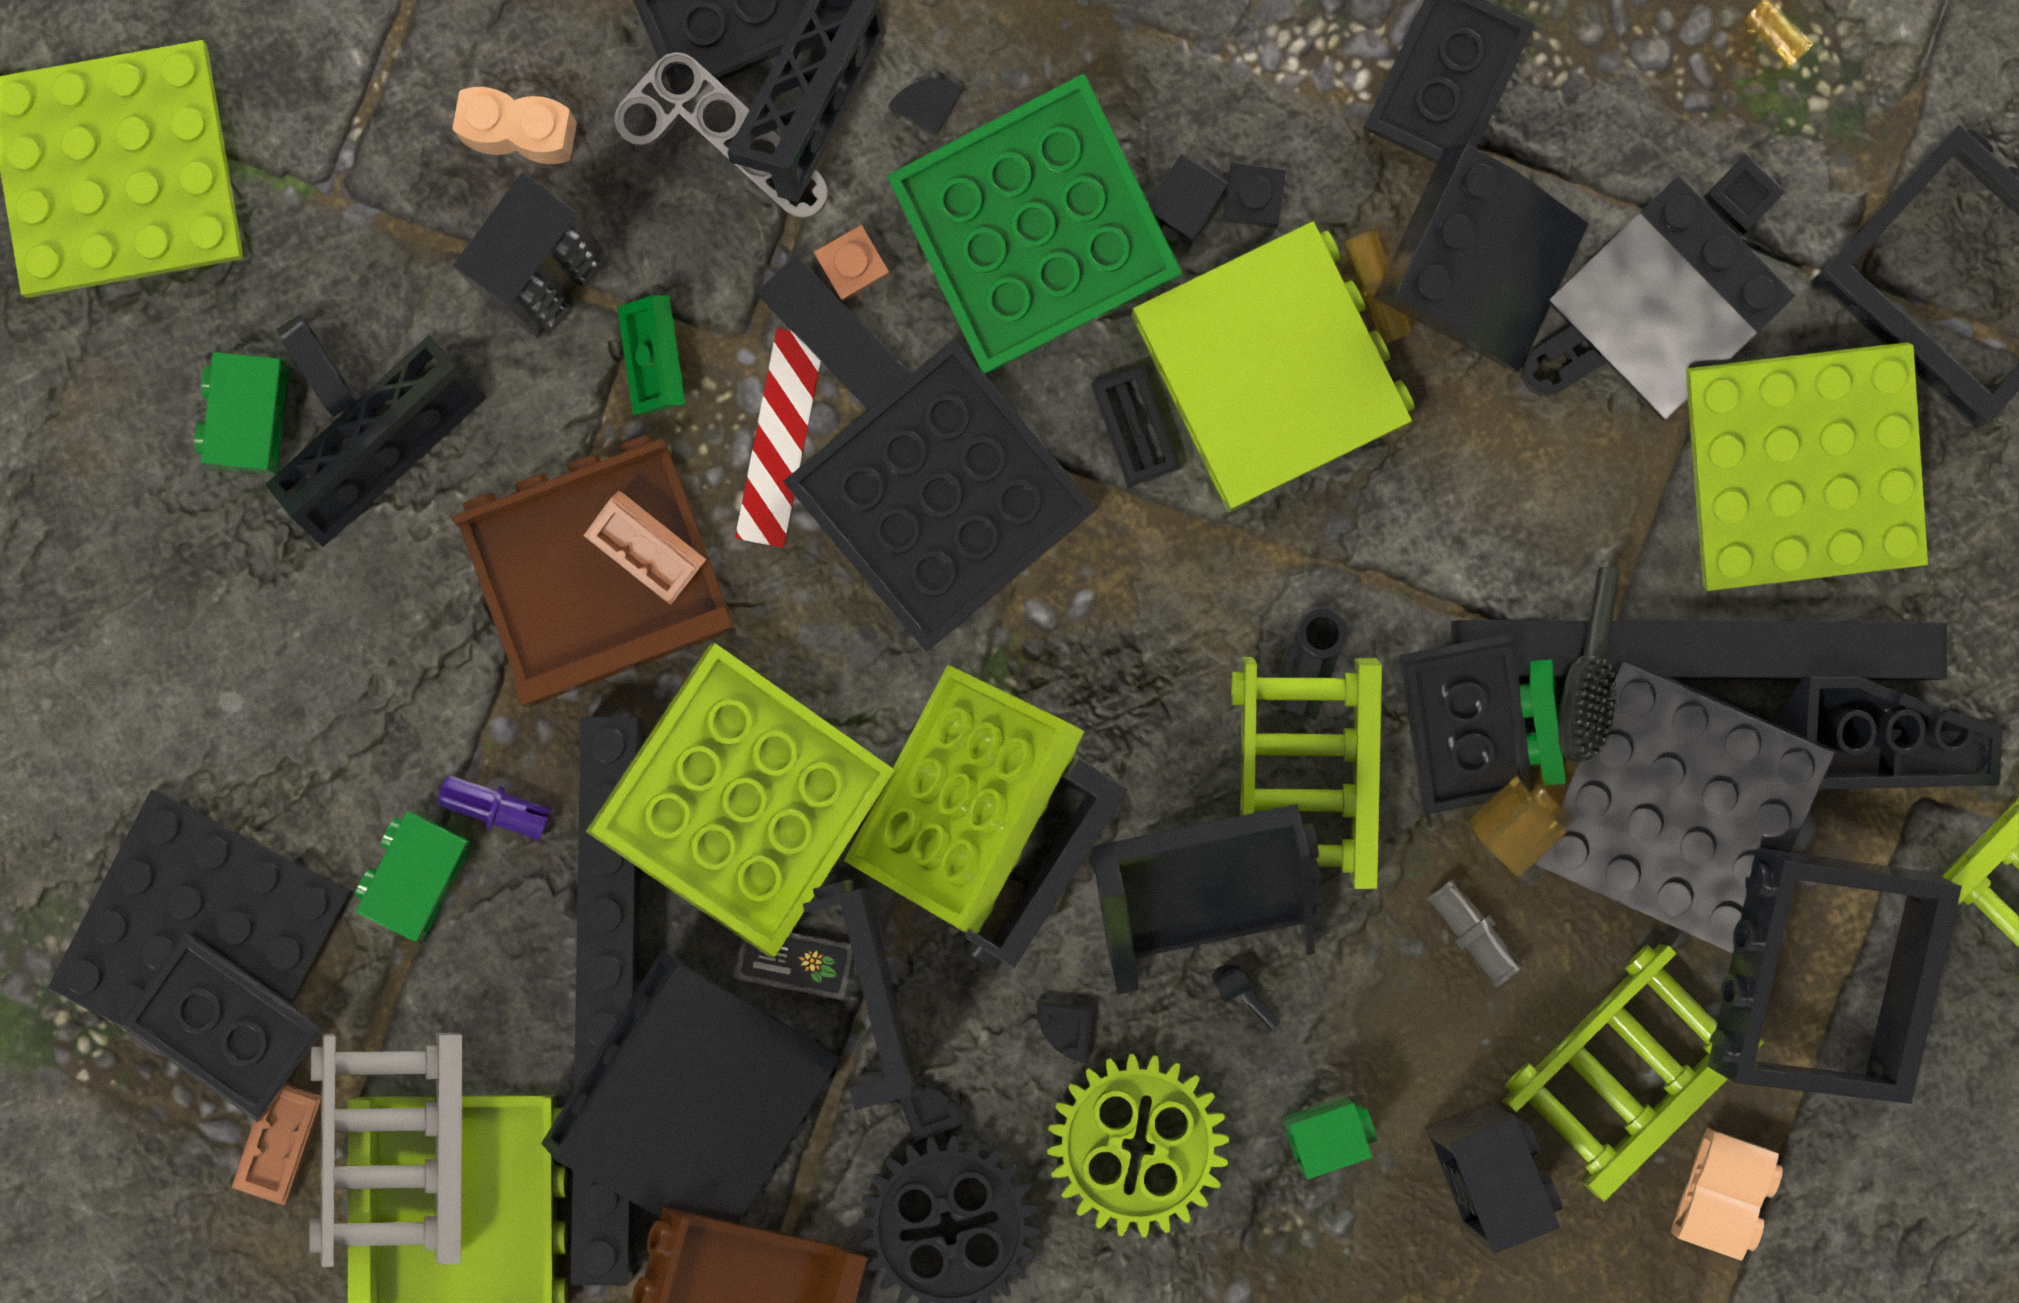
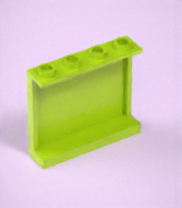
[1131,221,1415,514]
[347,1095,568,1303]

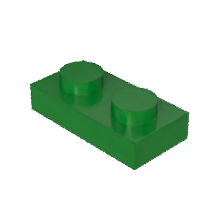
[617,295,685,416]
[1520,659,1566,786]

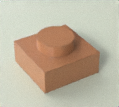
[814,225,890,303]

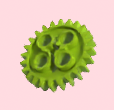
[1047,1053,1229,1238]

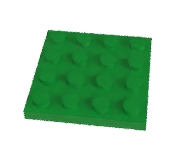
[887,74,1184,375]

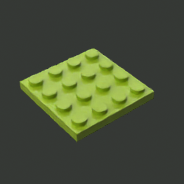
[0,40,244,298]
[1685,342,1928,591]
[586,643,895,957]
[844,665,1084,933]

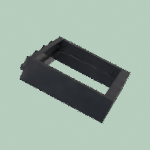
[1813,125,2019,428]
[1707,847,1962,1104]

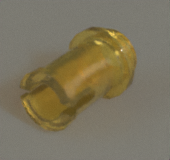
[1743,0,1814,69]

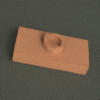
[583,490,706,605]
[232,1085,322,1206]

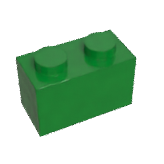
[194,352,290,475]
[355,811,474,942]
[1281,1096,1377,1180]

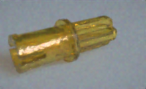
[1344,230,1411,343]

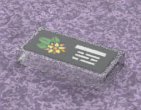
[734,932,853,1000]

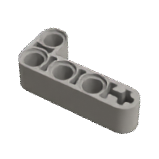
[614,52,828,218]

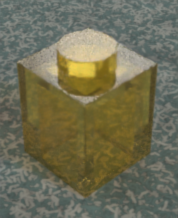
[1468,776,1568,878]

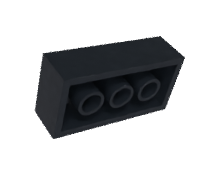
[453,173,603,338]
[1425,1102,1563,1254]

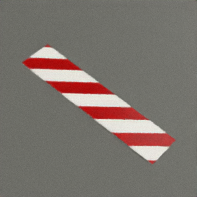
[735,328,821,548]

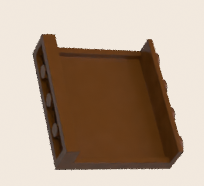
[452,435,736,708]
[632,1207,867,1303]

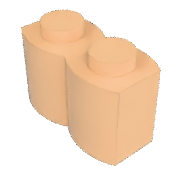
[453,87,577,164]
[1671,1127,1783,1261]

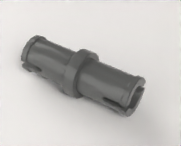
[1427,877,1524,988]

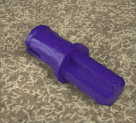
[437,776,552,842]

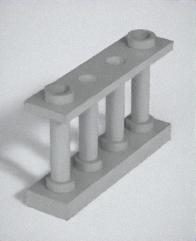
[309,1033,462,1267]

